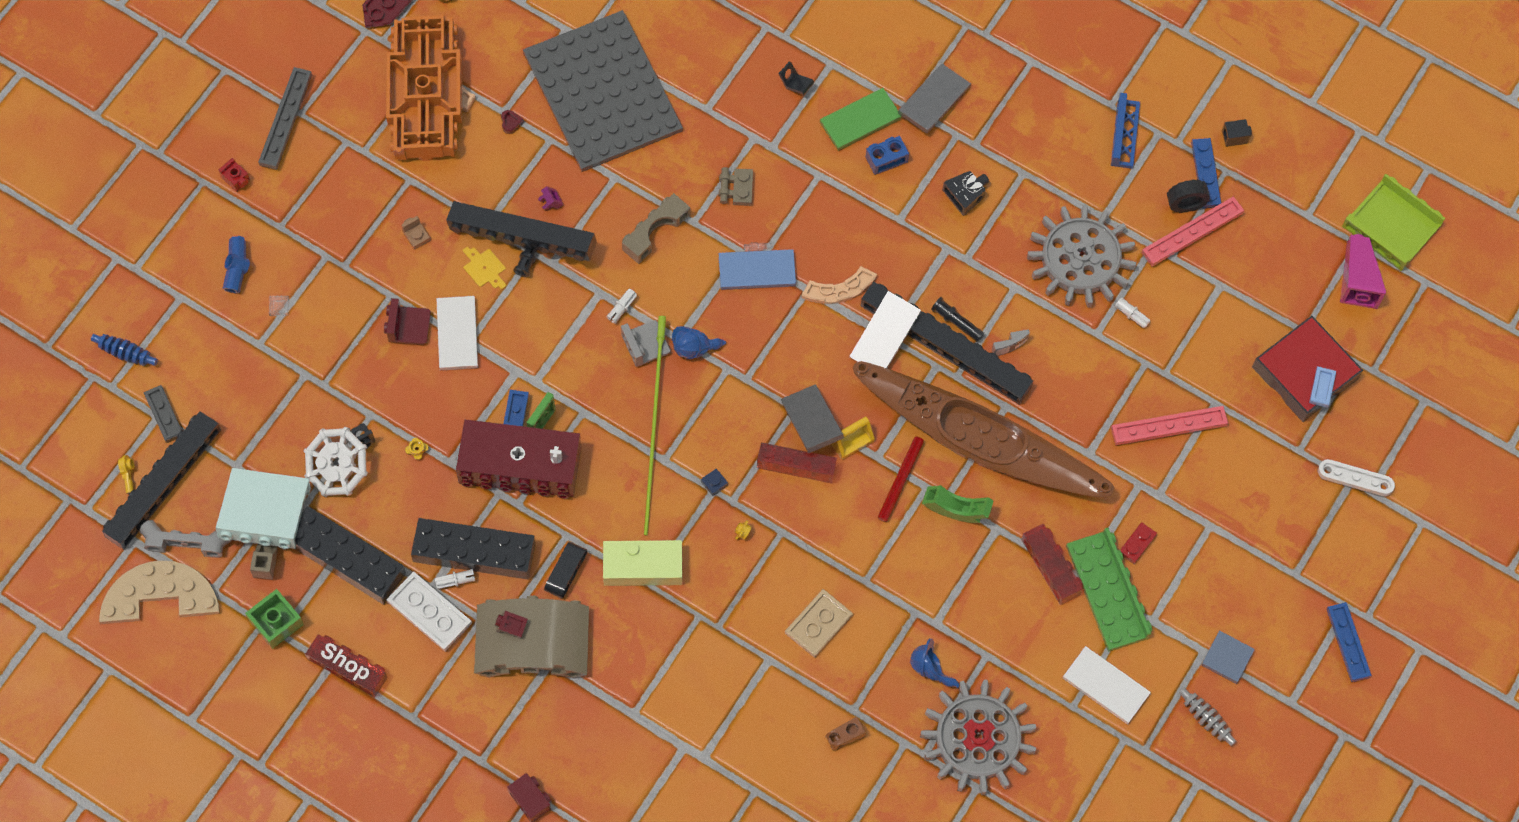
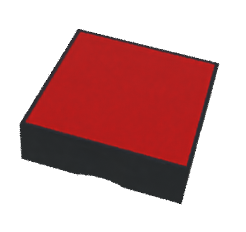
[1252,315,1363,422]

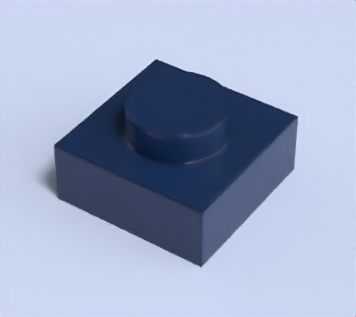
[701,469,728,496]

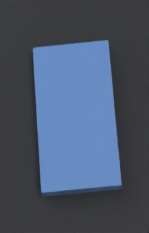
[719,250,796,290]

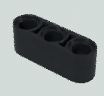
[544,541,587,599]

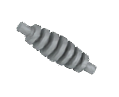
[1179,688,1236,746]

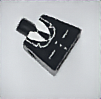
[942,171,990,216]

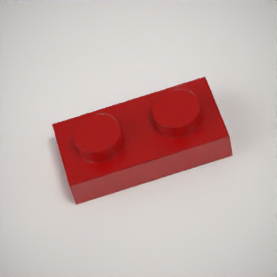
[1120,522,1157,564]

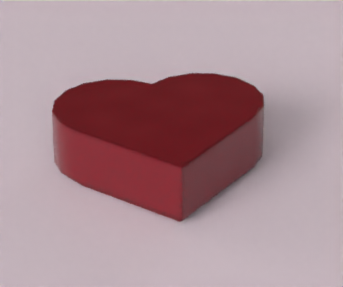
[501,110,524,134]

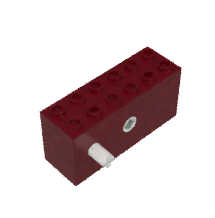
[456,419,581,499]

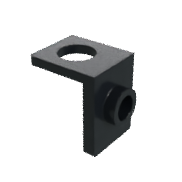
[778,61,814,95]
[350,423,375,448]

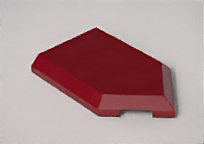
[362,0,413,28]

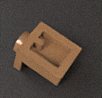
[401,216,430,250]

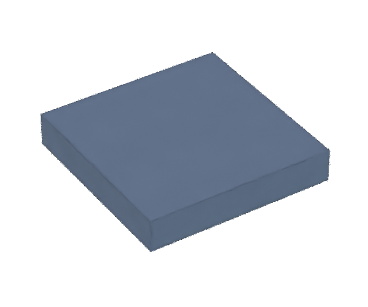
[1201,630,1255,684]

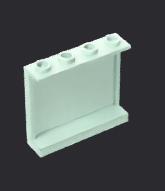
[216,468,311,549]

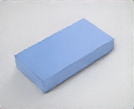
[1309,366,1336,408]

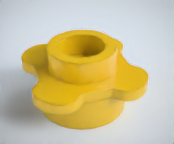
[405,438,428,460]
[735,520,751,540]

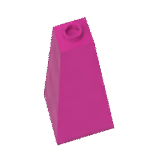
[1340,234,1386,309]

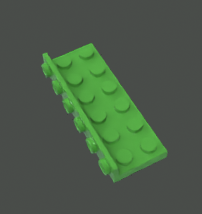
[1066,528,1152,652]

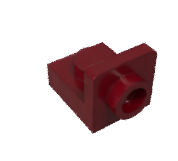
[495,611,528,638]

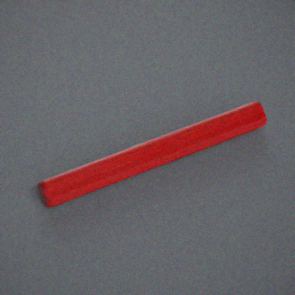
[878,436,924,522]

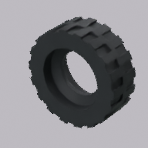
[1167,180,1210,213]

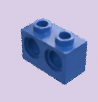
[865,136,909,175]

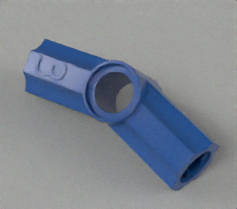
[222,236,250,293]

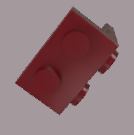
[384,298,431,345]

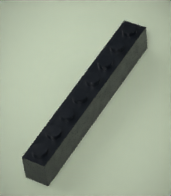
[446,201,597,261]
[102,411,221,550]

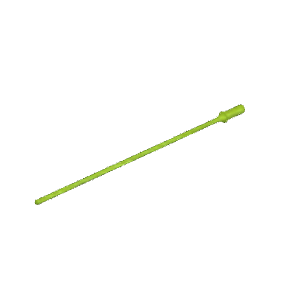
[644,316,666,536]

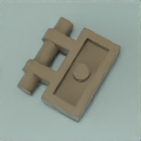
[718,167,753,206]

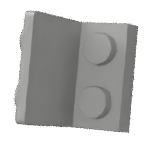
[621,320,670,367]

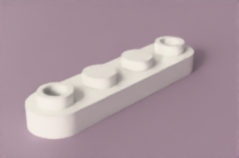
[1318,459,1395,496]

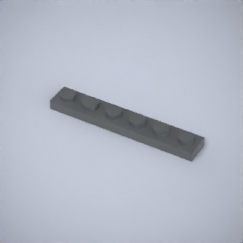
[258,67,312,170]

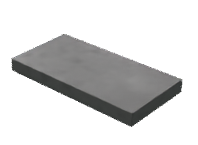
[898,64,971,134]
[781,384,844,453]

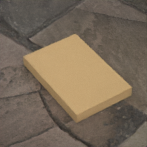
[785,589,853,658]

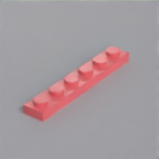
[1141,196,1244,267]
[1111,406,1228,446]

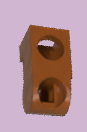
[825,717,866,751]

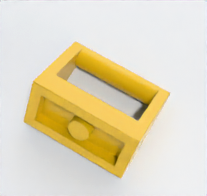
[832,416,875,460]

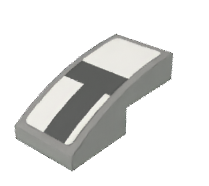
[992,329,1030,356]

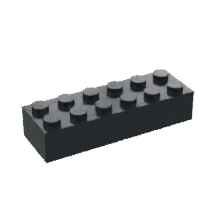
[295,506,406,605]
[411,518,536,580]

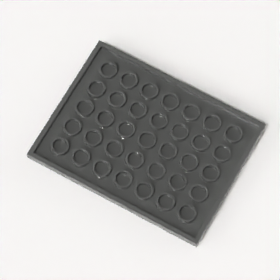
[523,10,683,172]

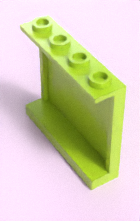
[1342,174,1445,271]

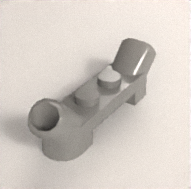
[140,520,231,558]

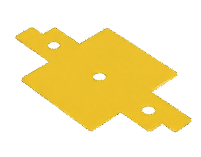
[463,247,506,289]

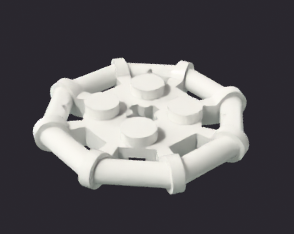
[304,427,368,497]

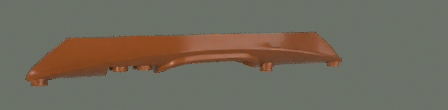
[853,361,1114,498]

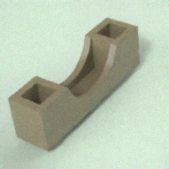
[622,193,690,264]
[250,544,279,580]

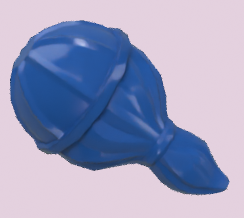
[672,326,726,360]
[910,638,959,688]

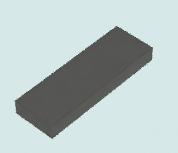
[143,385,182,443]

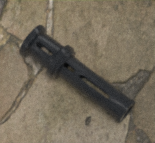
[513,248,537,277]
[931,297,985,342]

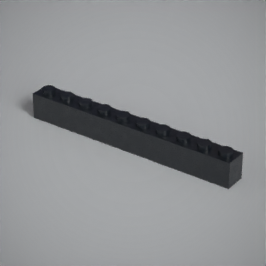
[860,282,1034,405]

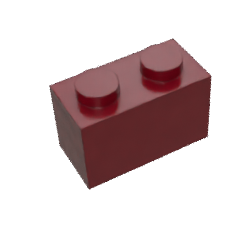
[507,773,552,822]

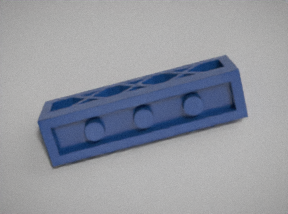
[1110,93,1140,169]

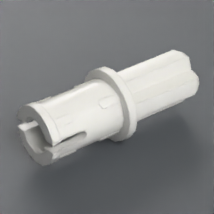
[606,289,637,324]
[1115,298,1150,328]
[435,569,475,589]

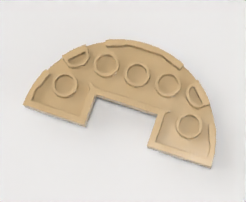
[99,561,220,624]

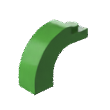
[922,485,994,523]

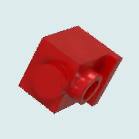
[218,158,250,192]

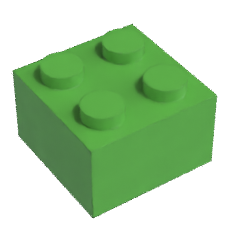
[245,589,304,649]

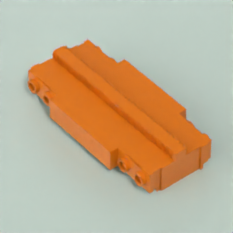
[386,14,462,161]

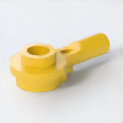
[118,455,135,494]

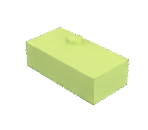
[603,540,682,586]

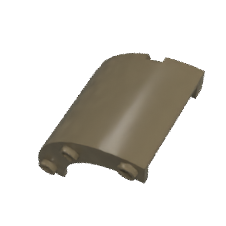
[474,596,589,679]

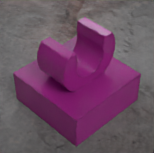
[538,186,564,210]

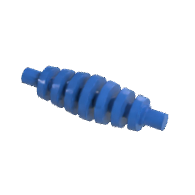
[91,334,158,366]

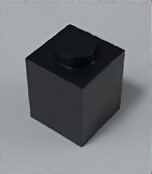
[1222,119,1252,147]

